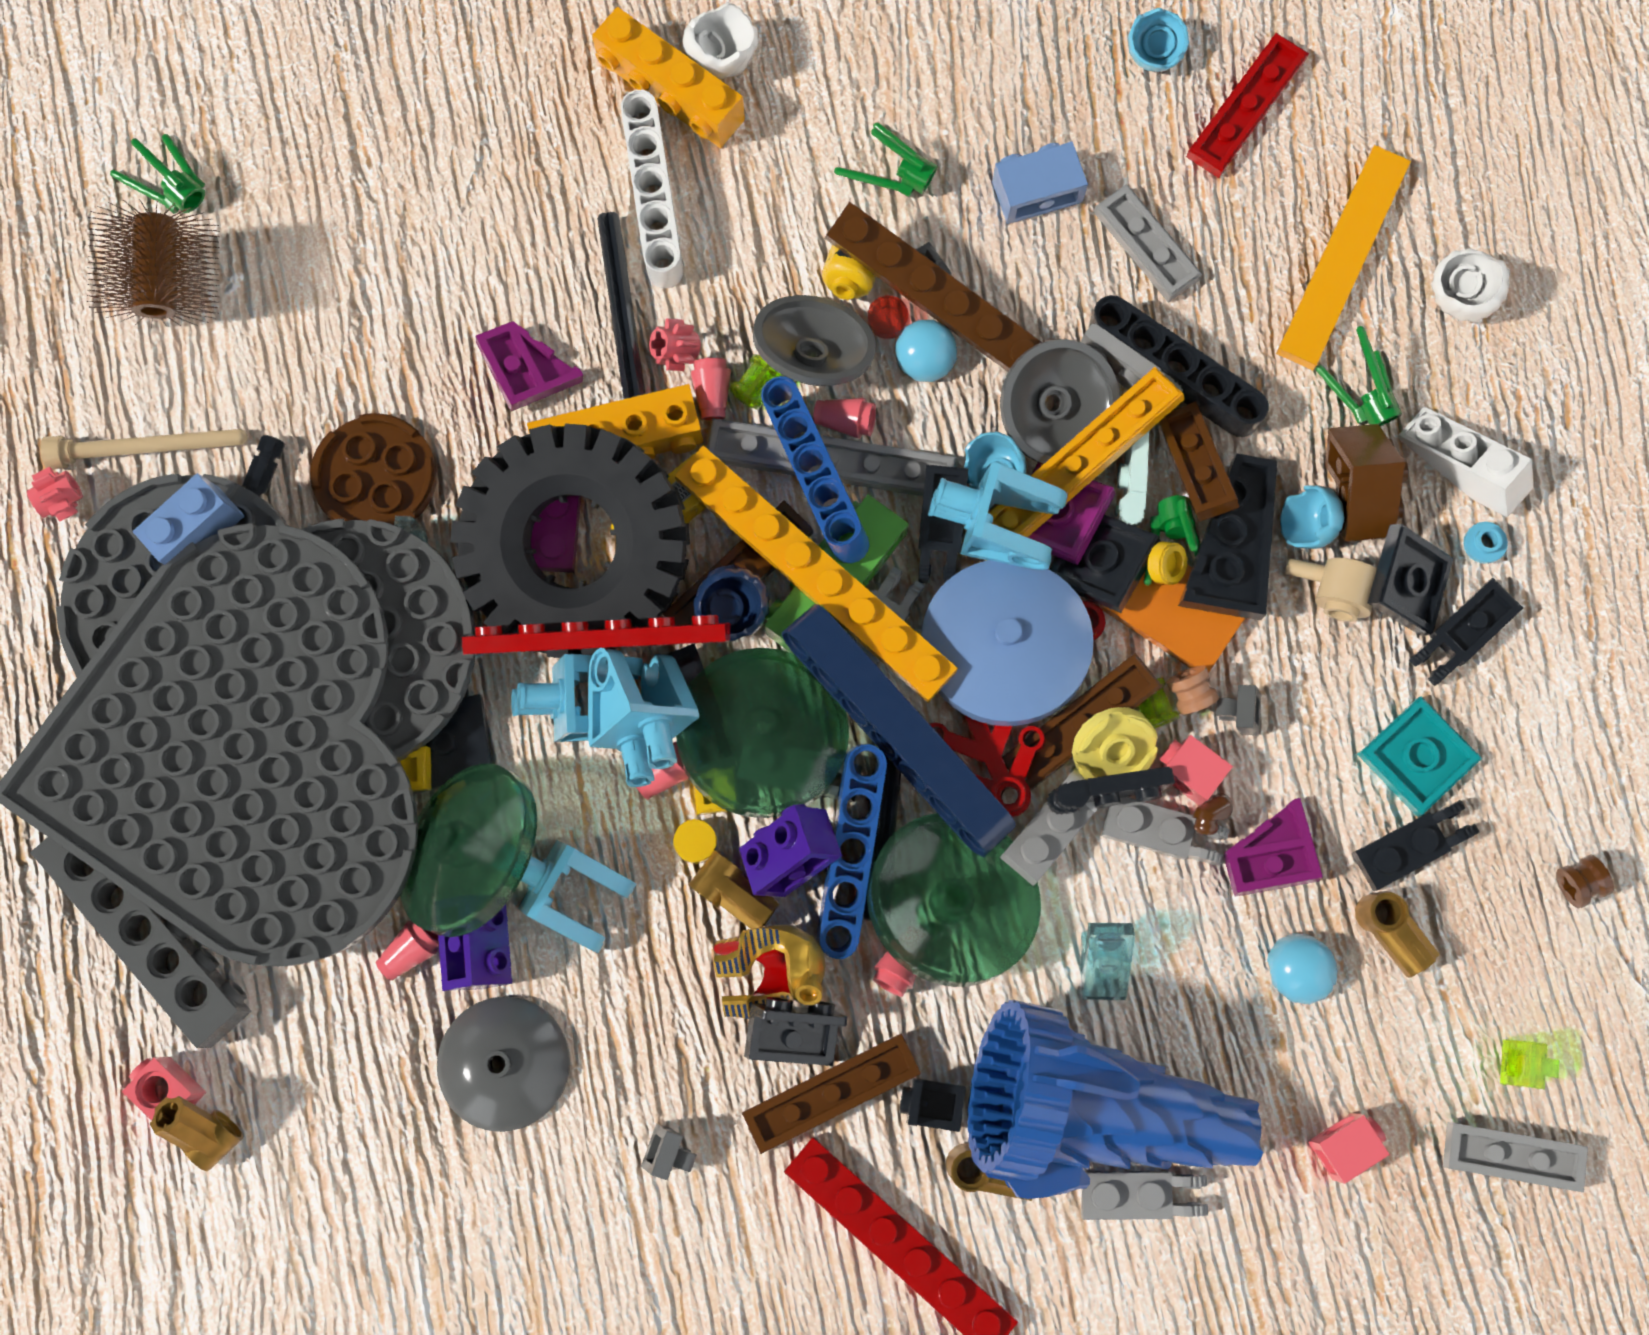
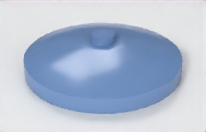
[921,560,1094,726]

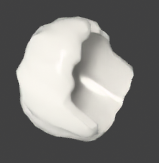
[683,2,759,79]
[1431,248,1510,322]

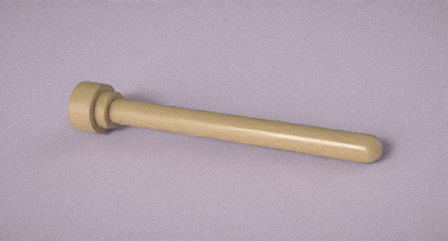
[41,429,248,470]

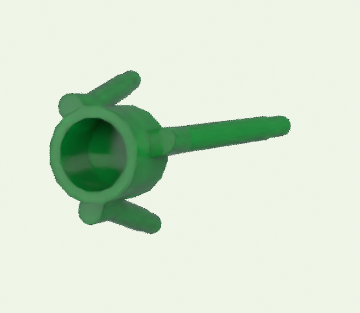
[834,122,938,198]
[110,134,205,214]
[1315,326,1402,427]
[1144,495,1201,586]

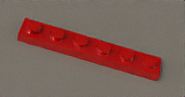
[462,615,731,655]
[784,1137,1018,1335]

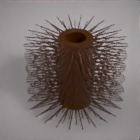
[86,199,220,328]

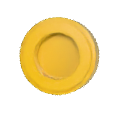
[1148,541,1187,585]
[673,819,717,864]

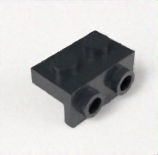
[744,997,848,1066]

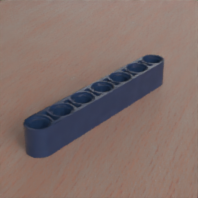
[782,604,1016,857]

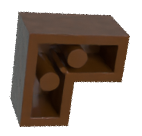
[1325,424,1409,541]

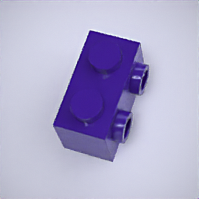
[739,804,842,897]
[436,895,512,991]

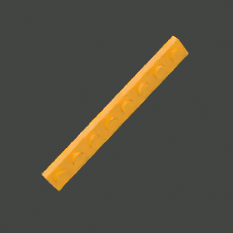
[674,445,958,703]

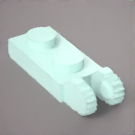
[1115,431,1149,527]

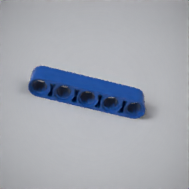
[761,376,869,563]
[817,744,887,959]

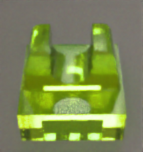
[1500,1039,1560,1090]

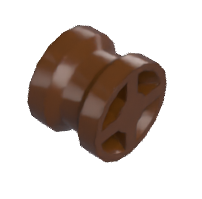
[1556,854,1614,908]

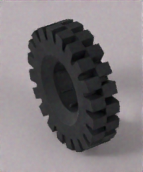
[450,423,690,658]

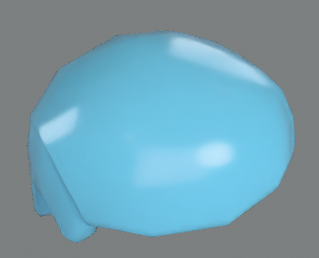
[1127,8,1189,72]
[894,320,957,382]
[964,431,1026,489]
[1280,485,1344,549]
[1267,933,1337,1005]

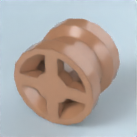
[1166,665,1219,715]

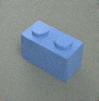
[992,141,1088,224]
[132,473,244,565]

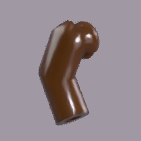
[1193,793,1233,835]

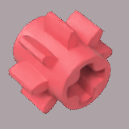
[649,318,701,371]
[26,467,83,522]

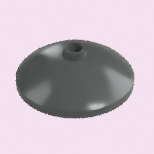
[753,295,876,386]
[1000,339,1120,464]
[437,997,570,1132]

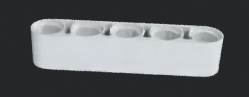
[621,90,683,288]

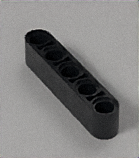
[1088,295,1269,437]

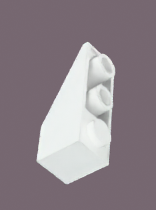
[1398,407,1533,517]

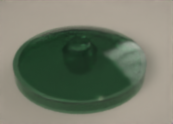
[676,648,849,818]
[400,764,537,937]
[867,813,1041,987]

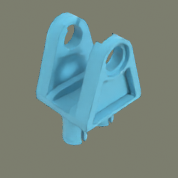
[928,462,1068,570]
[588,648,699,787]
[511,654,643,742]
[494,840,637,953]

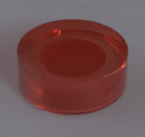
[868,295,909,339]

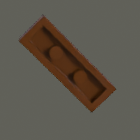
[1158,401,1239,522]

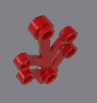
[930,715,1046,817]

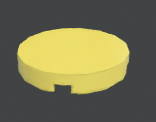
[1072,707,1158,779]

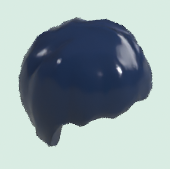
[693,564,770,642]

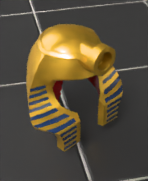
[713,925,826,1019]

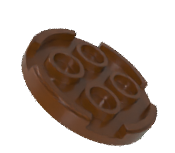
[310,413,437,529]

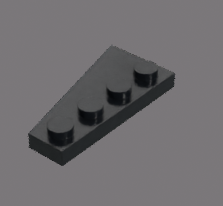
[1178,453,1277,621]

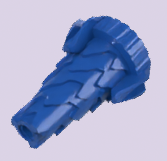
[967,1000,1264,1199]

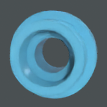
[1464,522,1508,564]

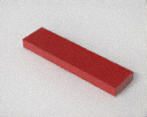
[1186,33,1309,178]

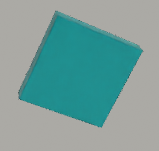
[1357,696,1482,817]

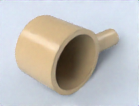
[1285,558,1377,622]

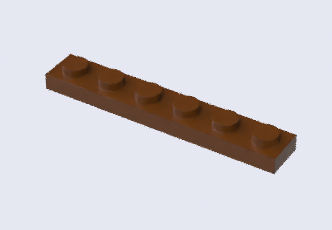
[824,201,1042,372]

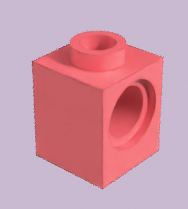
[1159,735,1233,805]
[122,1057,207,1121]
[1308,1113,1390,1184]

